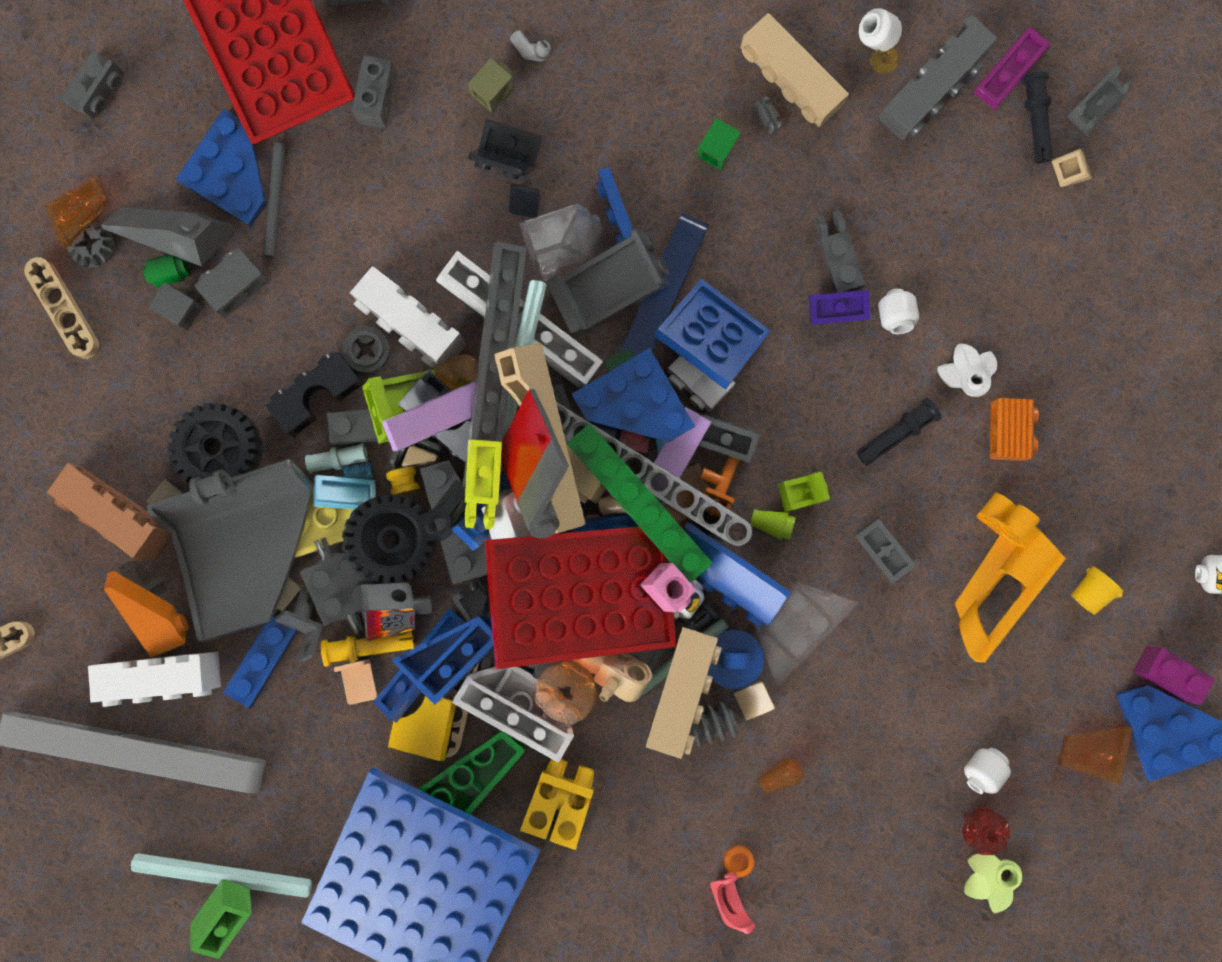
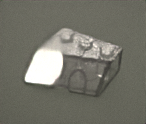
[519,203,608,281]

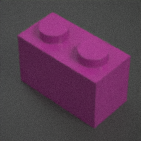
[1132,646,1215,705]

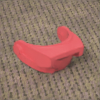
[710,872,755,934]

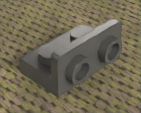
[60,52,124,120]

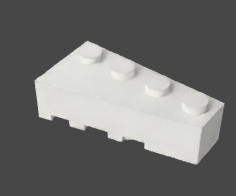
[350,266,466,370]
[88,651,221,707]

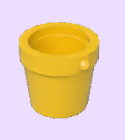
[1071,566,1123,615]

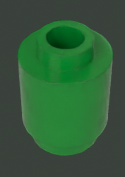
[143,254,191,288]

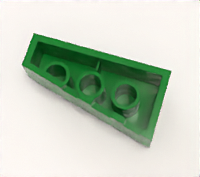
[417,730,528,815]

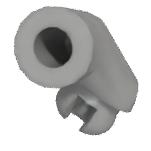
[510,30,551,62]

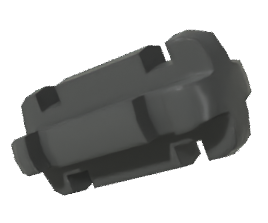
[754,97,783,134]

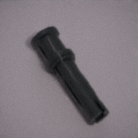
[1022,72,1054,164]
[856,398,942,466]

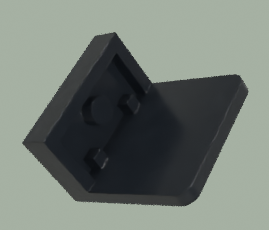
[468,119,543,179]

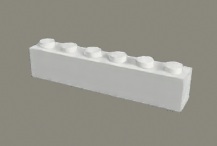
[436,251,603,388]

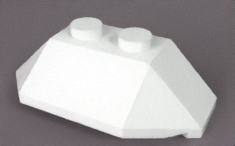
[452,666,574,763]

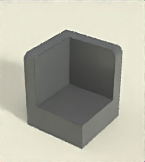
[148,283,203,331]

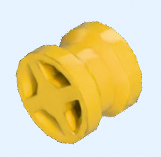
[386,466,421,496]

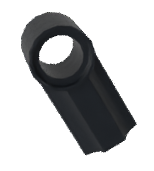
[423,480,467,541]

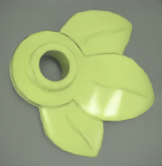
[964,852,1022,913]

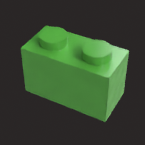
[190,879,252,959]

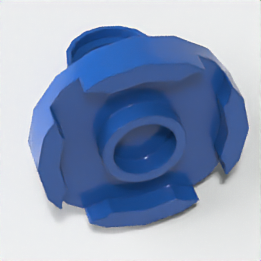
[708,629,764,689]

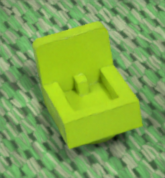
[777,472,830,512]

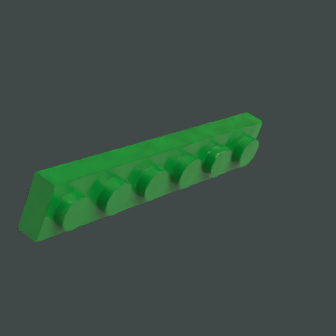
[566,423,713,583]

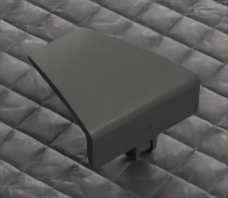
[147,460,314,643]

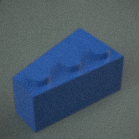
[392,613,494,705]

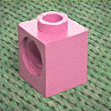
[640,563,696,612]

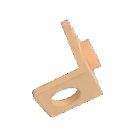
[334,659,378,705]

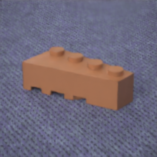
[47,463,171,561]

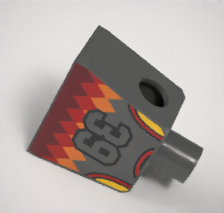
[361,583,432,641]

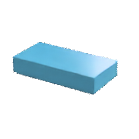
[314,475,376,509]

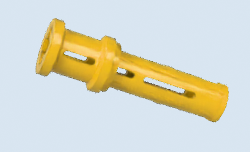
[321,631,415,667]

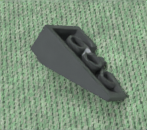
[101,207,235,266]

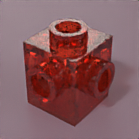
[962,808,1010,855]

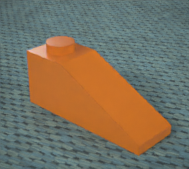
[104,571,189,658]

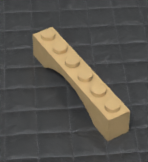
[494,343,586,534]

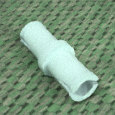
[305,443,368,474]

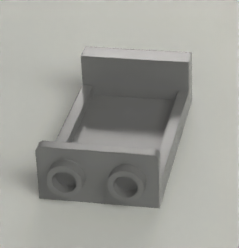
[546,229,670,335]

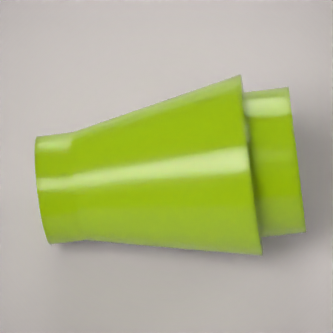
[750,509,796,541]

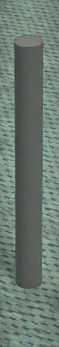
[263,142,285,258]

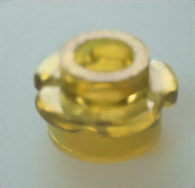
[870,48,898,74]

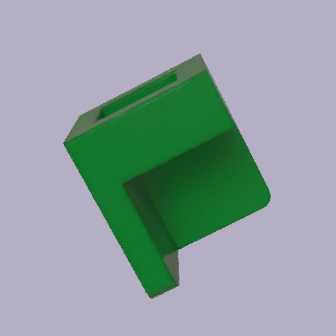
[696,118,740,171]

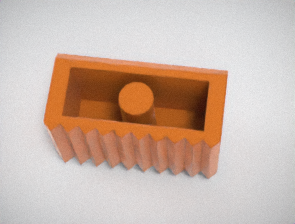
[990,398,1039,461]

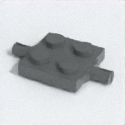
[299,537,372,635]

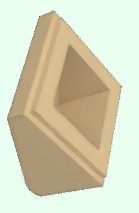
[1052,149,1092,187]
[402,445,441,467]
[733,680,775,720]

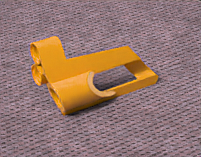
[955,492,1066,662]

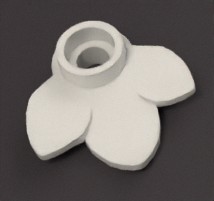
[937,343,997,397]

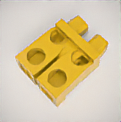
[520,758,594,850]

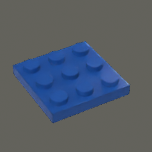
[654,279,771,390]

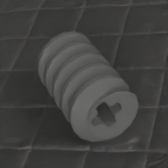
[689,702,737,747]

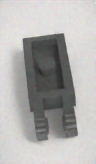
[815,210,865,292]

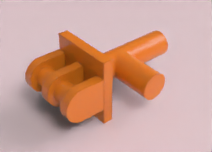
[700,456,739,517]

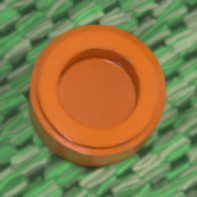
[723,845,755,878]

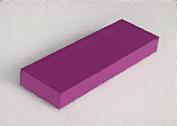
[973,26,1051,110]

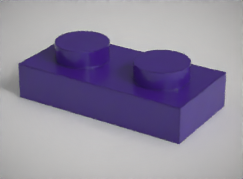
[808,289,870,325]

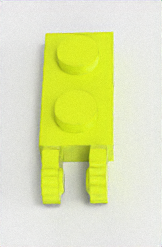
[465,440,502,529]

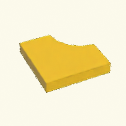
[388,696,456,761]

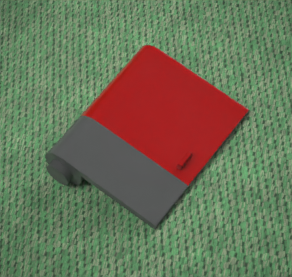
[501,389,569,538]

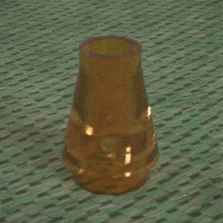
[758,756,805,795]

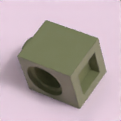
[468,58,515,113]

